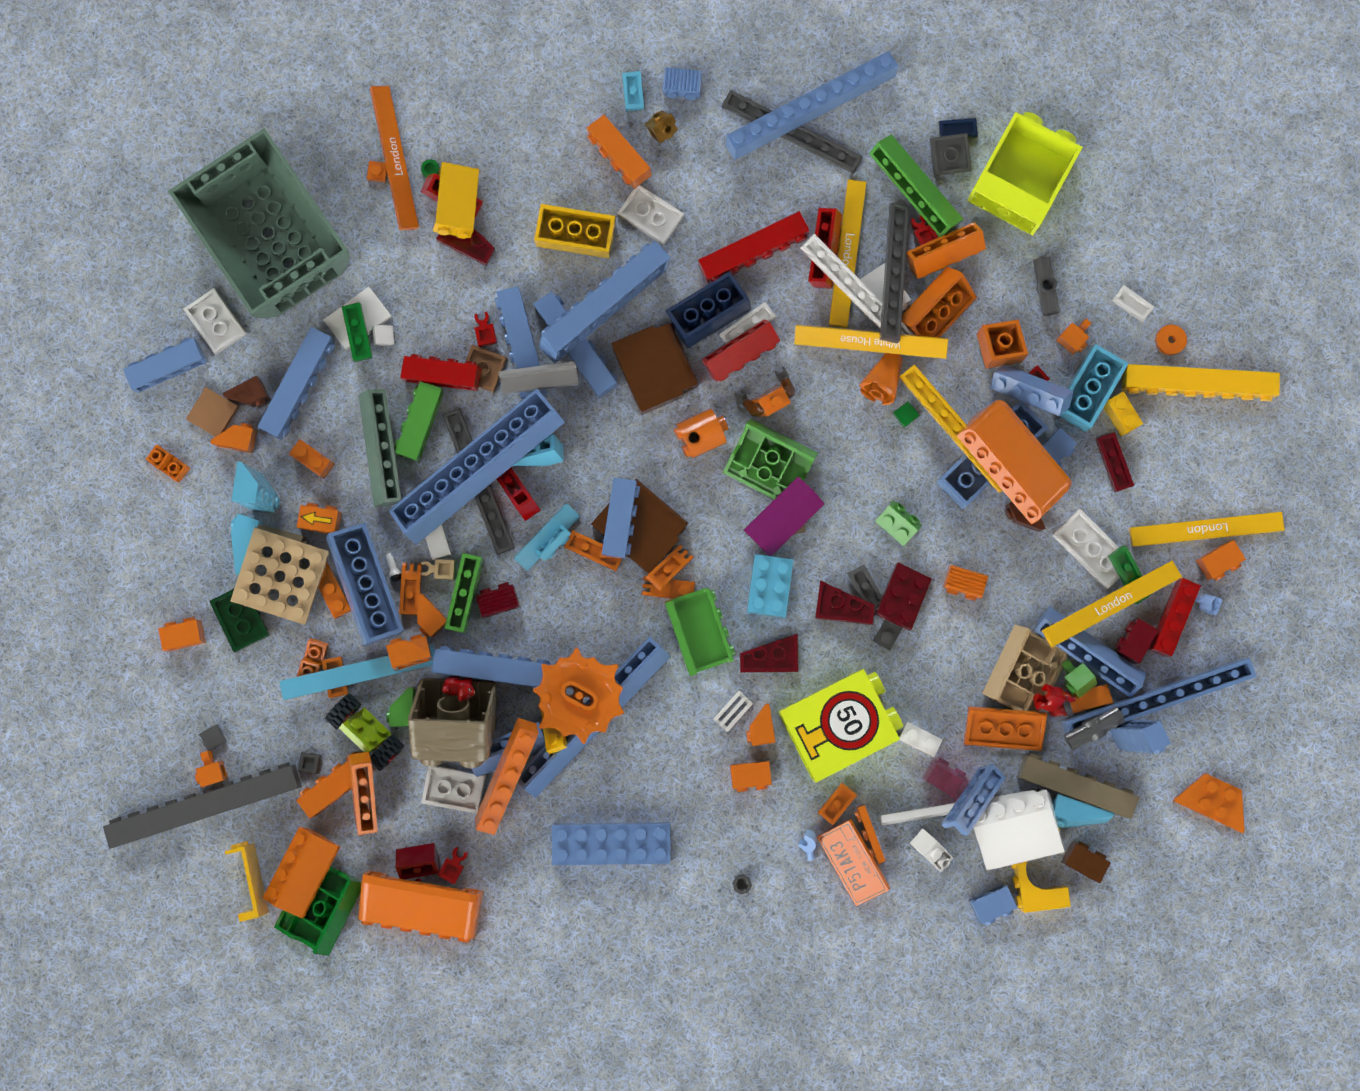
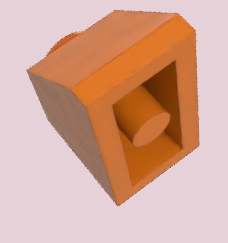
[210,423,257,453]
[417,593,447,638]
[746,704,776,746]

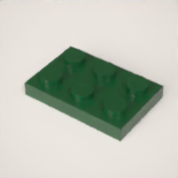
[209,589,271,653]

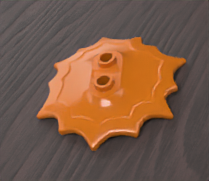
[533,647,624,744]

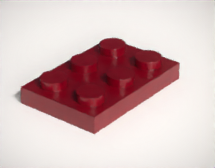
[875,562,932,631]

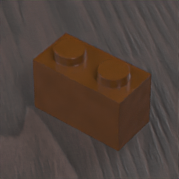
[1061,841,1111,883]

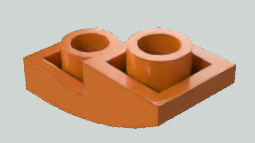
[145,444,190,483]
[297,638,329,677]
[1070,684,1114,713]

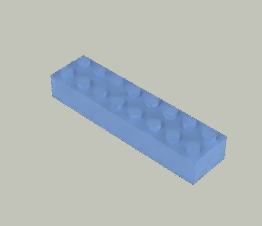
[539,241,670,364]

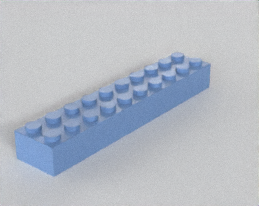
[388,389,565,545]

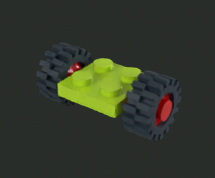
[325,694,405,771]

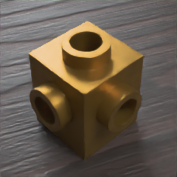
[644,110,678,143]

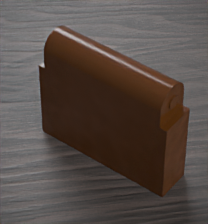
[611,323,699,416]
[591,478,689,574]

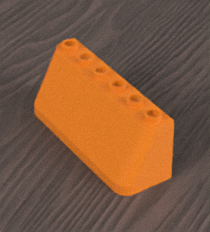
[957,400,1072,525]
[358,871,484,943]

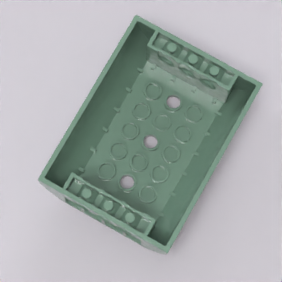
[168,128,350,318]

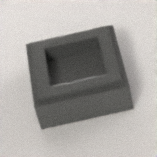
[199,724,227,751]
[298,752,321,774]

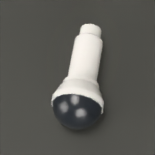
[385,553,402,582]

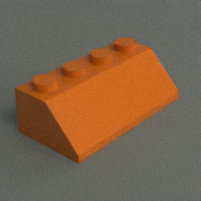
[901,266,977,338]
[262,826,340,918]

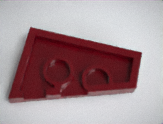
[740,633,798,673]

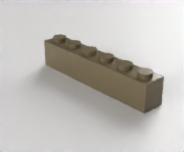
[1017,753,1139,819]

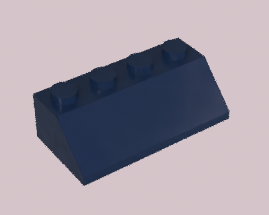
[665,271,752,349]

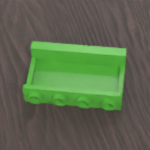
[665,587,736,676]

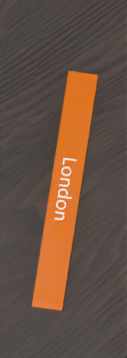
[370,86,419,230]

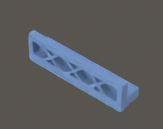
[941,764,1006,836]

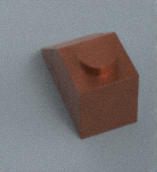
[222,376,271,408]
[1005,502,1046,532]

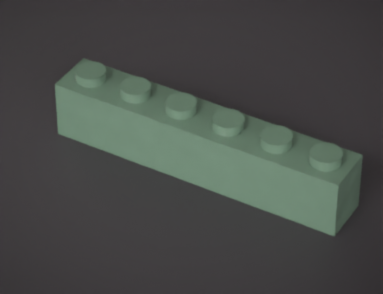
[358,389,401,507]

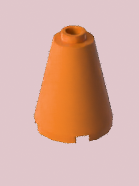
[859,353,903,405]

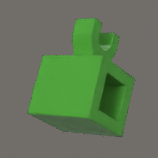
[1062,660,1097,698]

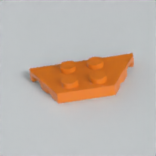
[1173,773,1245,833]

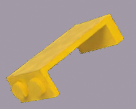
[433,162,479,239]
[225,841,269,922]

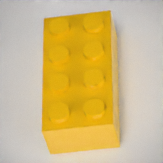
[534,204,616,259]

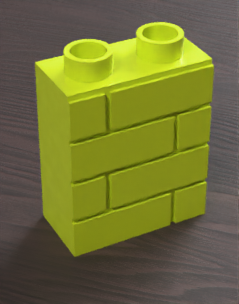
[967,112,1083,236]

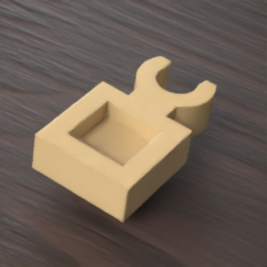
[421,559,455,580]

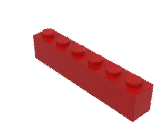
[698,211,810,284]

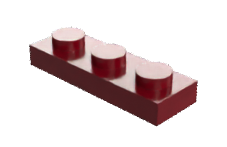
[1095,432,1135,492]

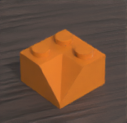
[976,319,1028,369]
[386,634,433,671]

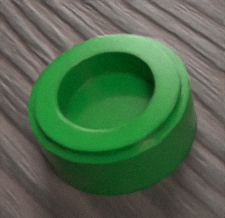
[421,159,440,178]

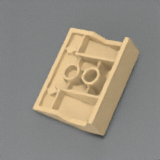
[982,625,1068,712]

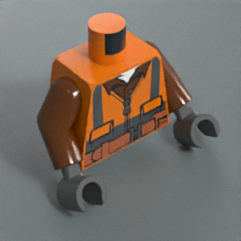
[734,367,795,417]

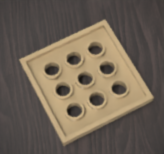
[231,527,330,625]

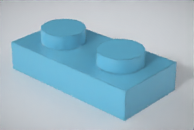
[622,71,644,111]

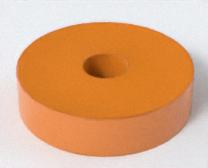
[1155,324,1187,355]

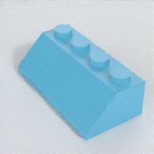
[231,461,280,513]

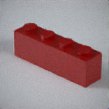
[808,208,843,289]
[701,319,780,382]
[400,354,482,391]
[1148,578,1201,657]

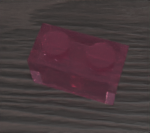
[921,758,969,800]

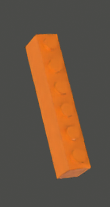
[475,718,539,835]

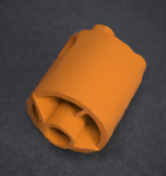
[673,408,729,459]

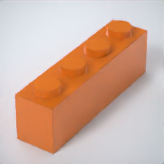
[587,114,652,189]
[906,222,986,279]
[296,751,376,819]
[348,752,378,836]

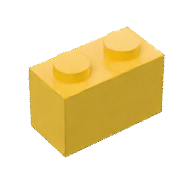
[1103,391,1143,437]

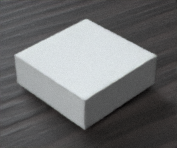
[372,325,394,346]

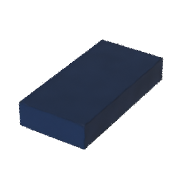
[938,118,978,138]

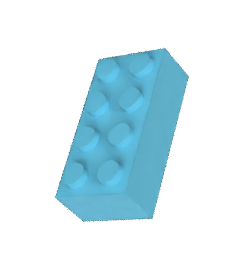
[1057,344,1129,432]

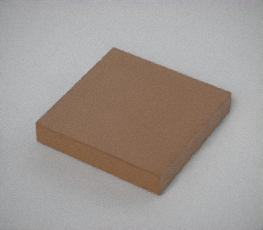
[465,345,508,393]
[186,387,239,437]

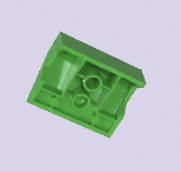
[722,418,818,499]

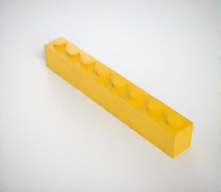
[1122,364,1280,401]

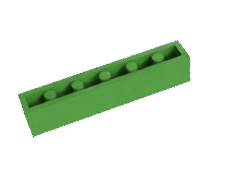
[869,134,964,237]

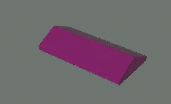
[743,477,825,556]

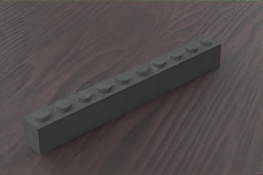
[103,763,302,849]

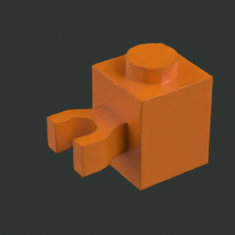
[1056,318,1092,355]
[195,750,228,787]

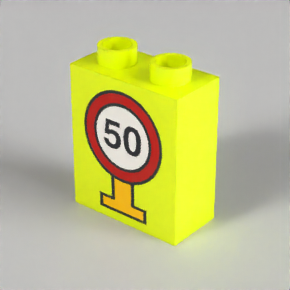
[777,669,904,783]

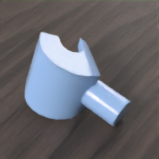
[1195,594,1222,615]
[798,829,817,861]

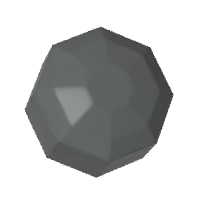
[732,874,752,894]

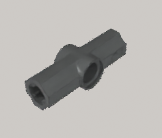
[1033,256,1060,316]
[1064,707,1125,750]

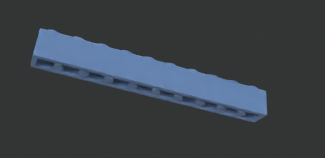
[725,51,898,160]
[518,636,670,798]
[1061,658,1257,734]

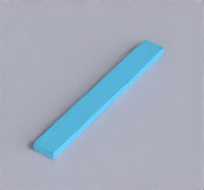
[279,645,434,700]

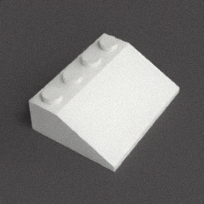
[974,790,1065,871]

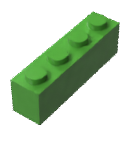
[394,381,444,462]
[444,553,484,634]

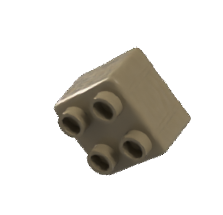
[408,678,497,768]

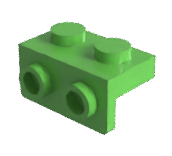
[875,500,922,546]

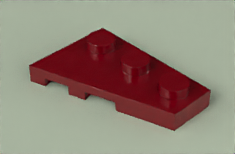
[436,229,495,266]
[815,580,876,625]

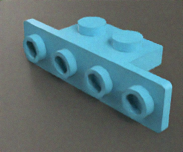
[514,504,580,571]

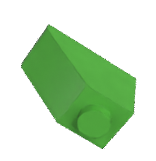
[386,687,416,727]

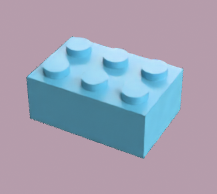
[746,554,793,618]

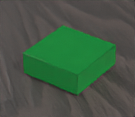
[892,401,920,428]

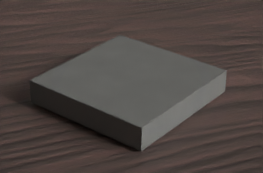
[929,133,972,176]

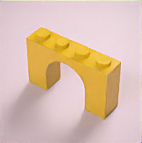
[1010,828,1071,913]

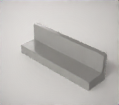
[498,361,579,395]

